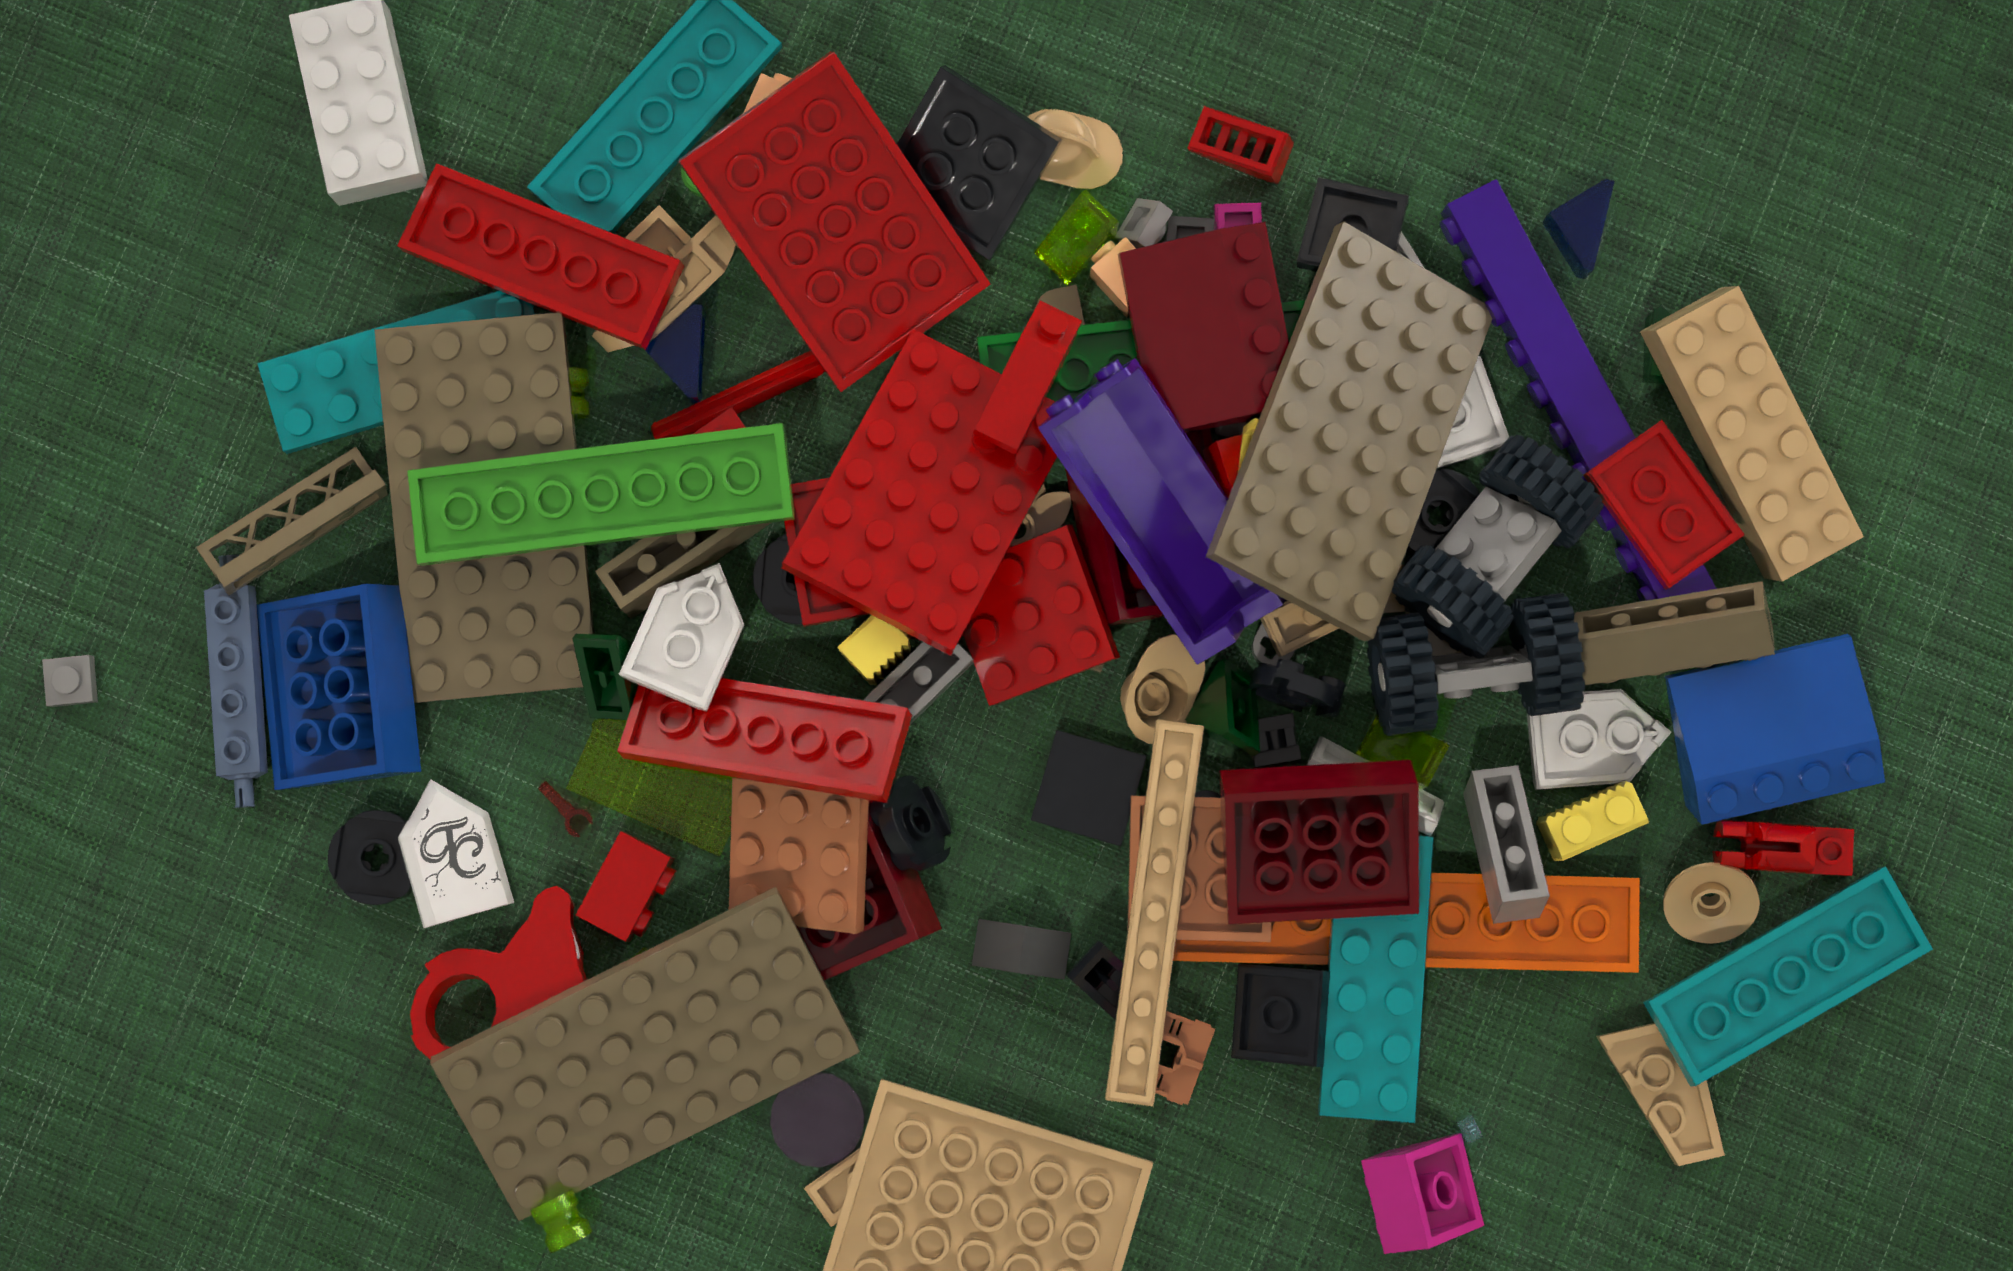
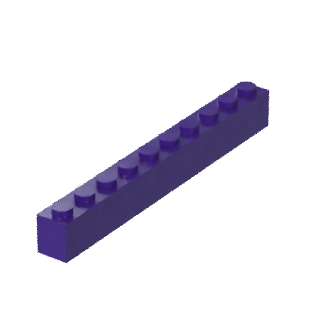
[1440,179,1717,602]

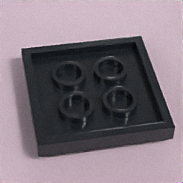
[897,65,1063,260]

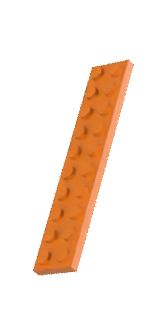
[1173,873,1640,973]

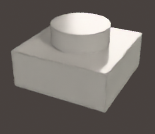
[1115,198,1173,249]
[42,655,98,707]

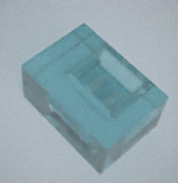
[1456,1115,1483,1144]

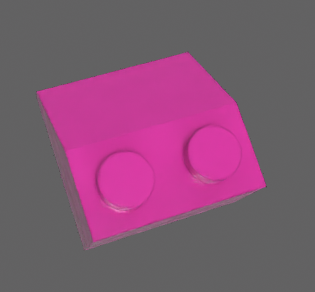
[1361,1133,1484,1254]

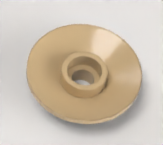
[1663,862,1760,944]

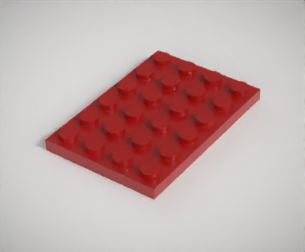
[677,51,991,392]
[782,329,1057,656]

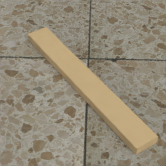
[1105,719,1204,1107]

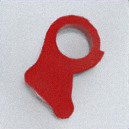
[410,886,588,1060]

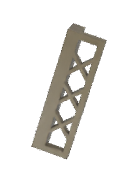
[196,447,388,596]

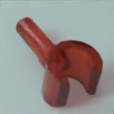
[538,781,593,837]

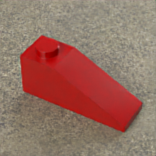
[973,300,1082,455]

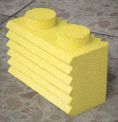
[838,615,913,685]
[1537,781,1649,861]

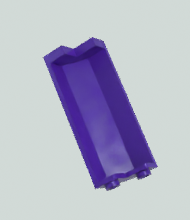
[1038,358,1286,665]

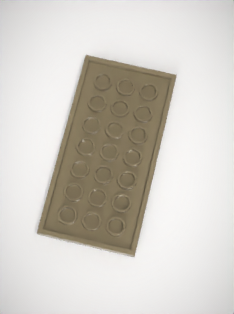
[1206,221,1492,641]
[374,312,595,703]
[430,887,860,1221]

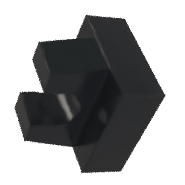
[1252,713,1302,768]

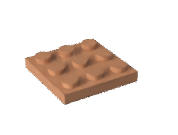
[729,777,869,934]
[1127,796,1271,942]

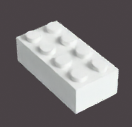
[289,0,428,206]

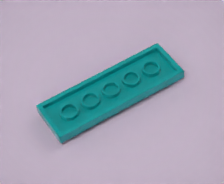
[527,0,783,234]
[257,291,536,454]
[1318,836,1433,1123]
[1643,866,1933,1086]

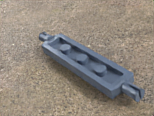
[204,555,268,808]

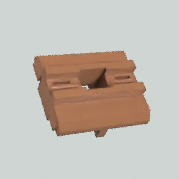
[1155,1011,1215,1105]

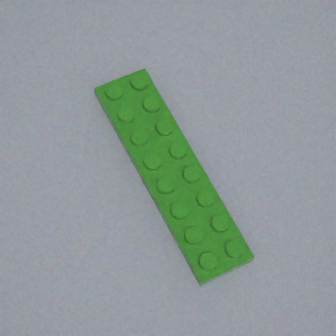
[407,423,795,566]

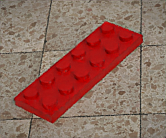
[397,163,685,350]
[617,678,912,803]

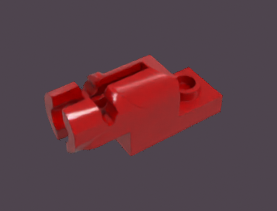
[1713,820,1854,876]

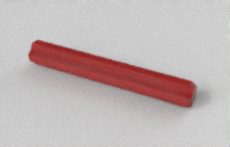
[651,351,825,439]

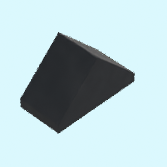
[1066,940,1123,1020]

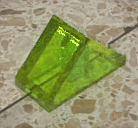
[1034,189,1119,285]
[1356,714,1450,789]

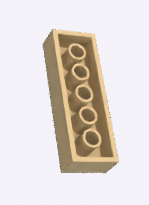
[1640,286,1864,581]

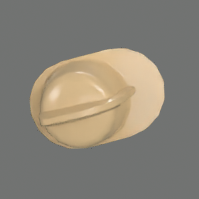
[1028,109,1123,189]
[1120,634,1205,744]

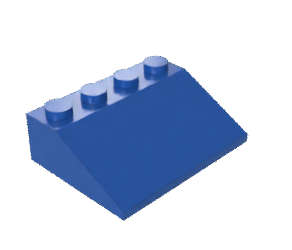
[257,584,421,790]
[1665,634,1885,825]

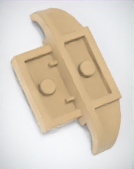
[592,205,736,352]

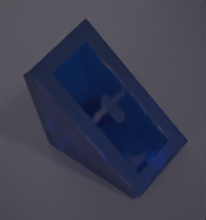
[1542,179,1615,279]
[644,304,706,404]

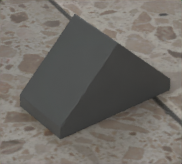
[972,919,1071,980]

